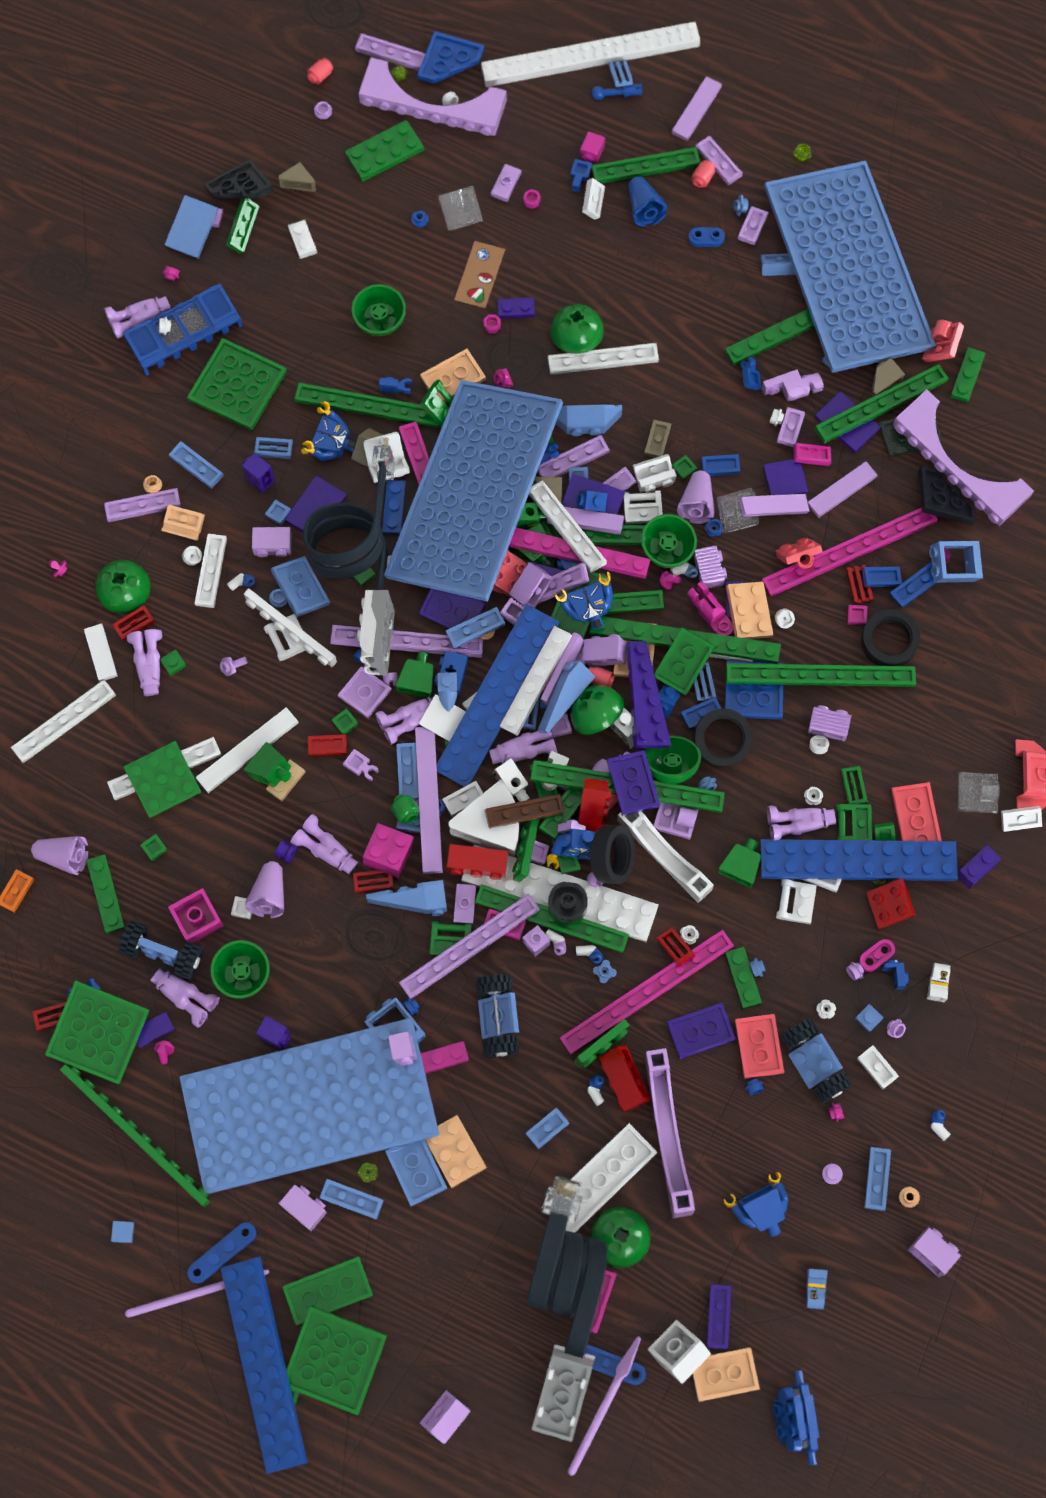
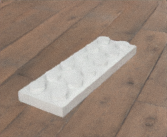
[542,1123,657,1233]

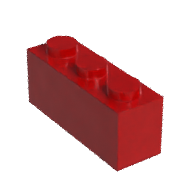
[578,778,611,832]
[447,844,508,880]
[599,1046,652,1112]

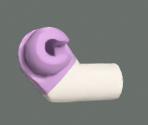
[545,929,567,956]

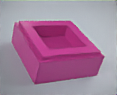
[847,605,867,626]

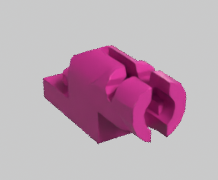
[687,582,734,636]

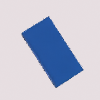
[701,454,740,476]
[862,567,902,587]

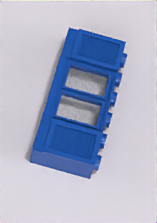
[123,284,243,376]

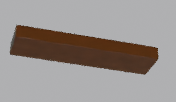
[484,794,565,829]

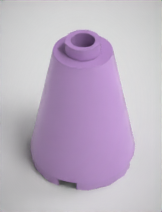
[677,471,715,524]
[31,836,88,875]
[245,861,284,918]

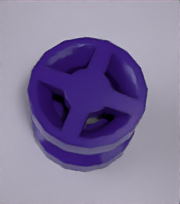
[275,839,298,863]

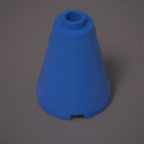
[628,177,668,227]

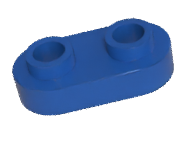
[688,227,725,247]

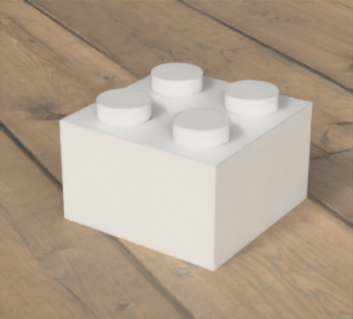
[648,1320,711,1384]

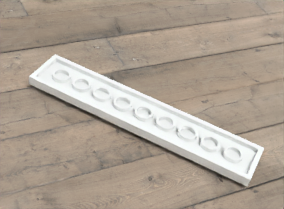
[461,844,658,942]

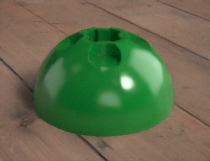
[352,284,406,336]
[550,304,604,354]
[641,514,697,568]
[95,560,151,614]
[570,685,624,735]
[645,736,701,784]
[211,940,270,999]
[591,1207,651,1268]

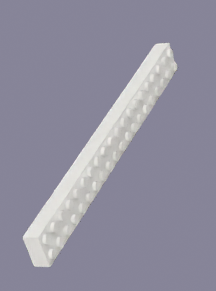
[481,22,700,87]

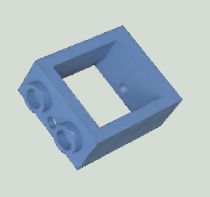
[929,541,983,582]
[365,997,426,1043]

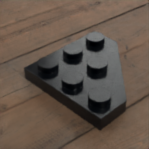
[204,159,274,199]
[918,465,976,525]

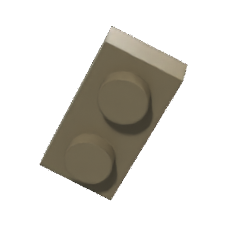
[644,420,671,458]

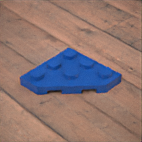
[417,31,484,84]

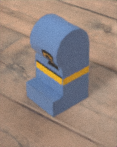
[806,1269,827,1309]

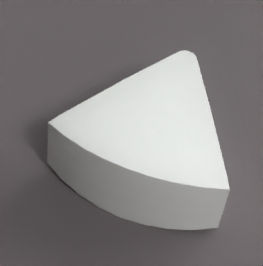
[449,780,519,857]

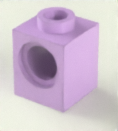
[522,925,550,957]

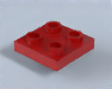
[866,879,916,929]

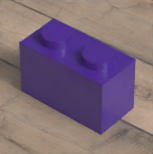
[242,453,275,494]
[958,845,1001,890]
[256,1016,291,1051]

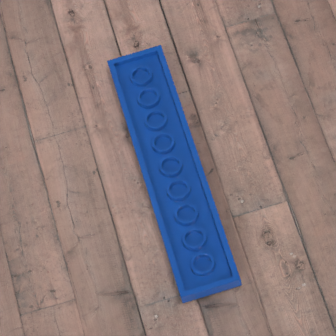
[436,604,560,787]
[760,839,958,881]
[221,1257,308,1474]

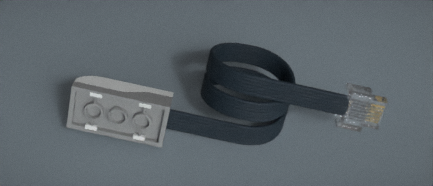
[303,437,396,675]
[528,1176,607,1442]

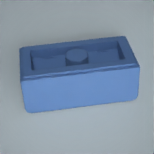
[761,254,796,276]

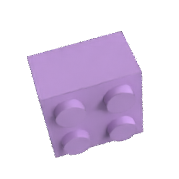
[908,1228,961,1277]

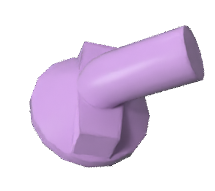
[220,657,248,676]

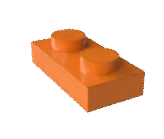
[0,869,34,913]

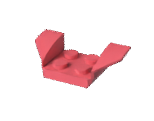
[1015,739,1046,810]

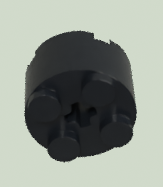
[548,882,588,926]

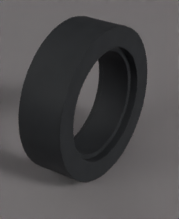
[861,609,920,666]
[693,708,753,767]
[590,824,635,884]

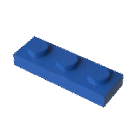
[382,480,406,535]
[889,562,937,609]

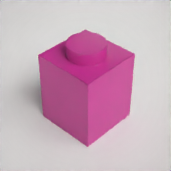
[580,131,605,164]

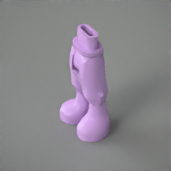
[104,296,171,339]
[127,629,162,696]
[375,697,434,745]
[489,730,558,764]
[767,805,836,840]
[290,814,358,874]
[151,969,220,1028]

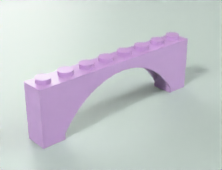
[359,58,507,136]
[893,389,1034,526]
[644,1048,695,1218]

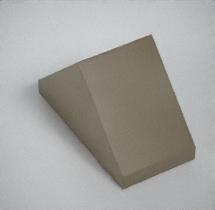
[279,162,316,192]
[351,428,383,467]
[533,477,562,503]

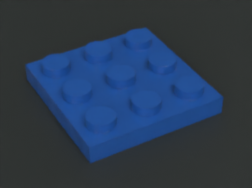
[725,661,784,720]

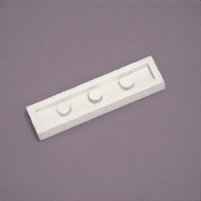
[195,534,227,608]

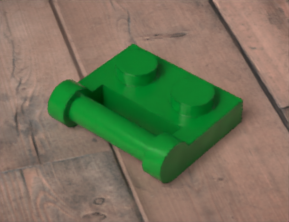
[420,379,453,428]
[836,804,872,841]
[430,921,472,956]

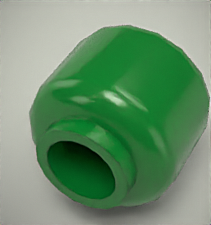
[391,794,420,824]

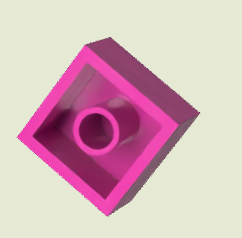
[363,823,414,878]
[168,888,224,943]

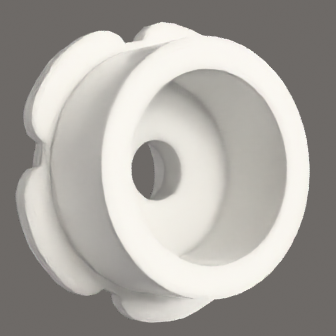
[442,92,458,106]
[159,317,171,335]
[769,409,784,426]
[804,787,823,805]
[680,925,699,944]
[816,1000,836,1019]

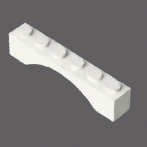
[617,812,714,903]

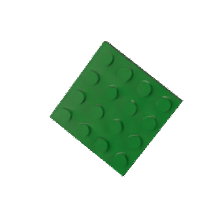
[187,338,287,431]
[45,980,150,1084]
[287,1306,388,1415]

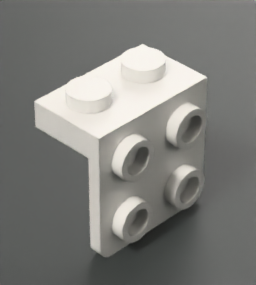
[363,432,410,483]

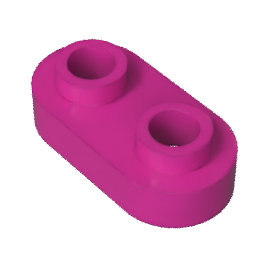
[859,939,895,972]

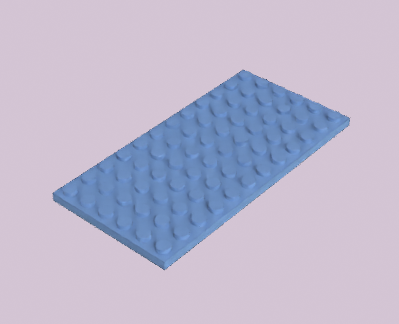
[764,161,936,373]
[384,380,563,602]
[180,1018,440,1194]

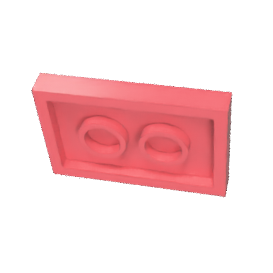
[735,1014,784,1079]

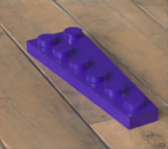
[626,641,671,749]

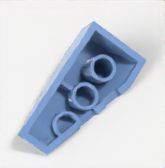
[537,661,595,733]
[366,880,447,916]

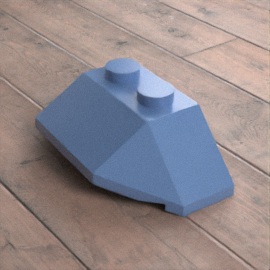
[555,405,622,436]

